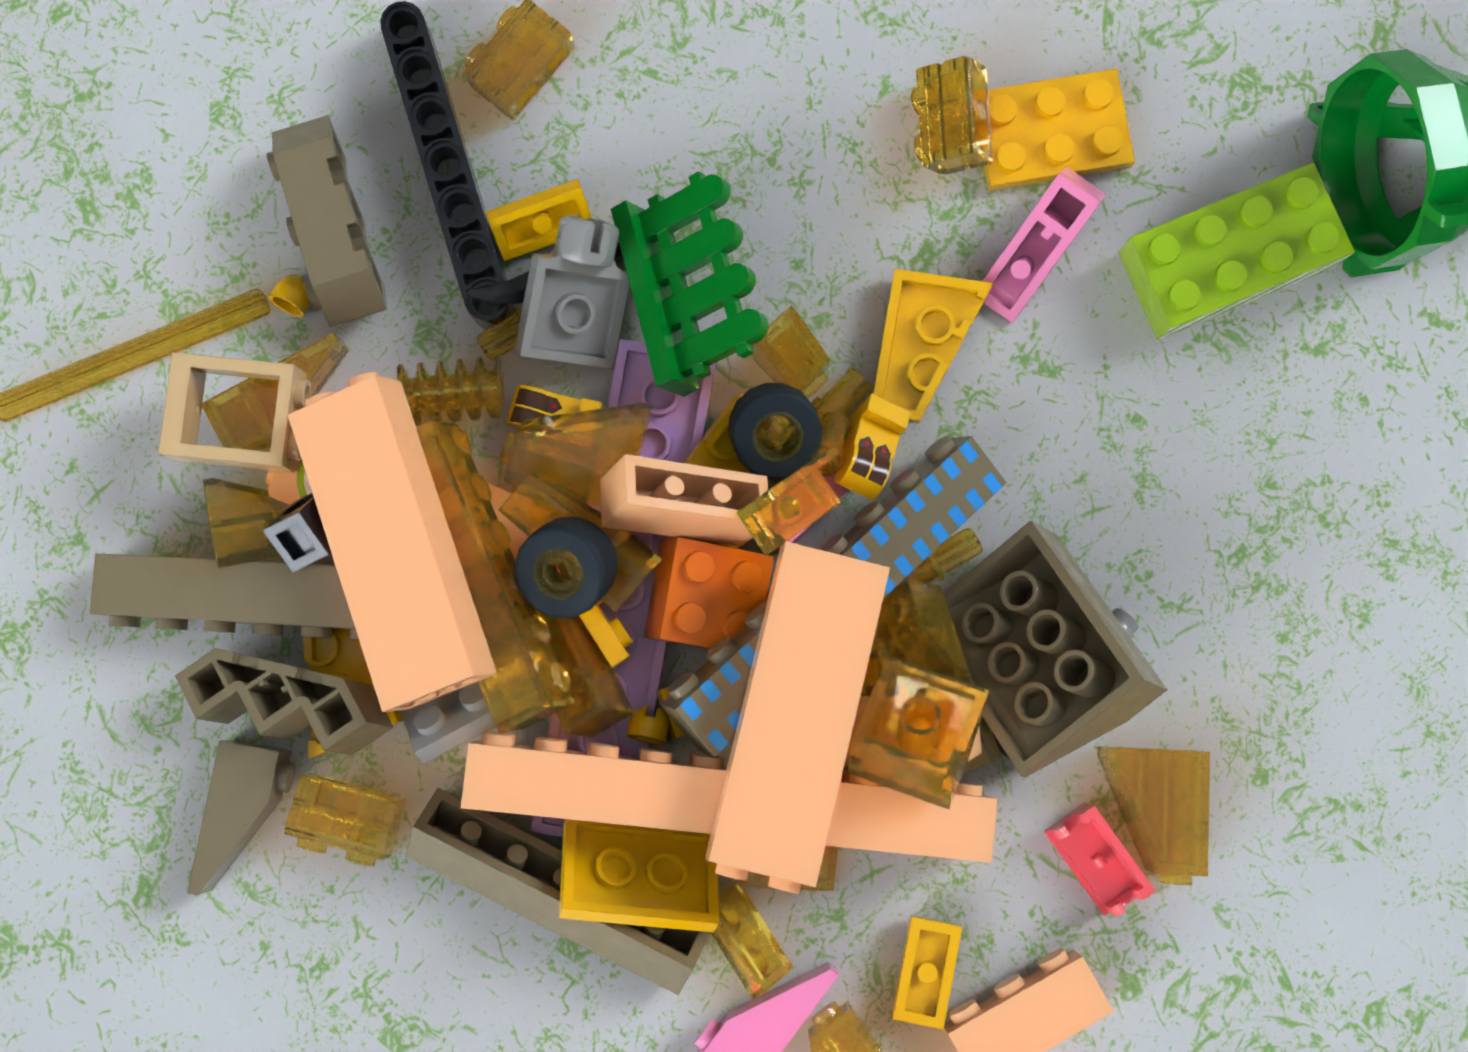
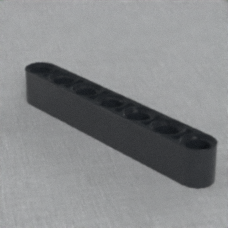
[380,1,515,331]

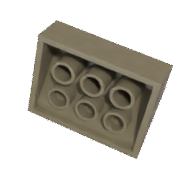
[917,520,1168,778]

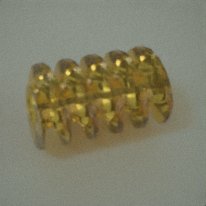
[397,355,505,426]

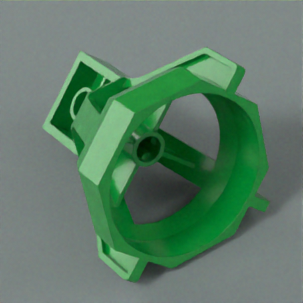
[1307,49,1468,277]

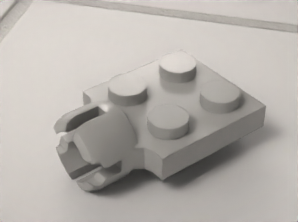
[514,215,630,369]
[401,632,548,765]

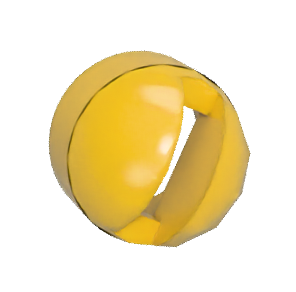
[269,274,311,317]
[626,705,669,745]

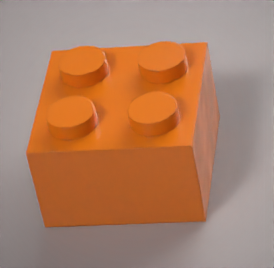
[643,537,774,650]

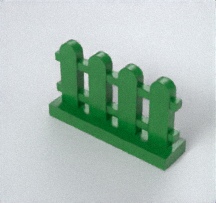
[610,171,769,397]

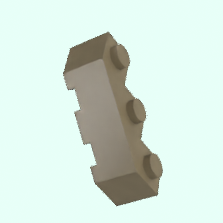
[266,115,387,327]
[175,648,394,755]

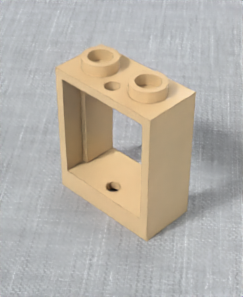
[158,352,312,473]

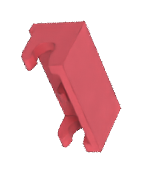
[1044,803,1155,916]

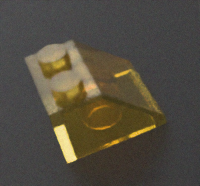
[848,656,989,810]

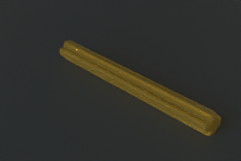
[0,288,271,422]

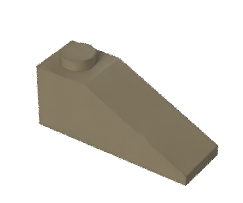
[187,740,295,895]

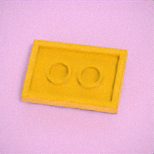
[971,68,1135,191]
[559,819,719,933]

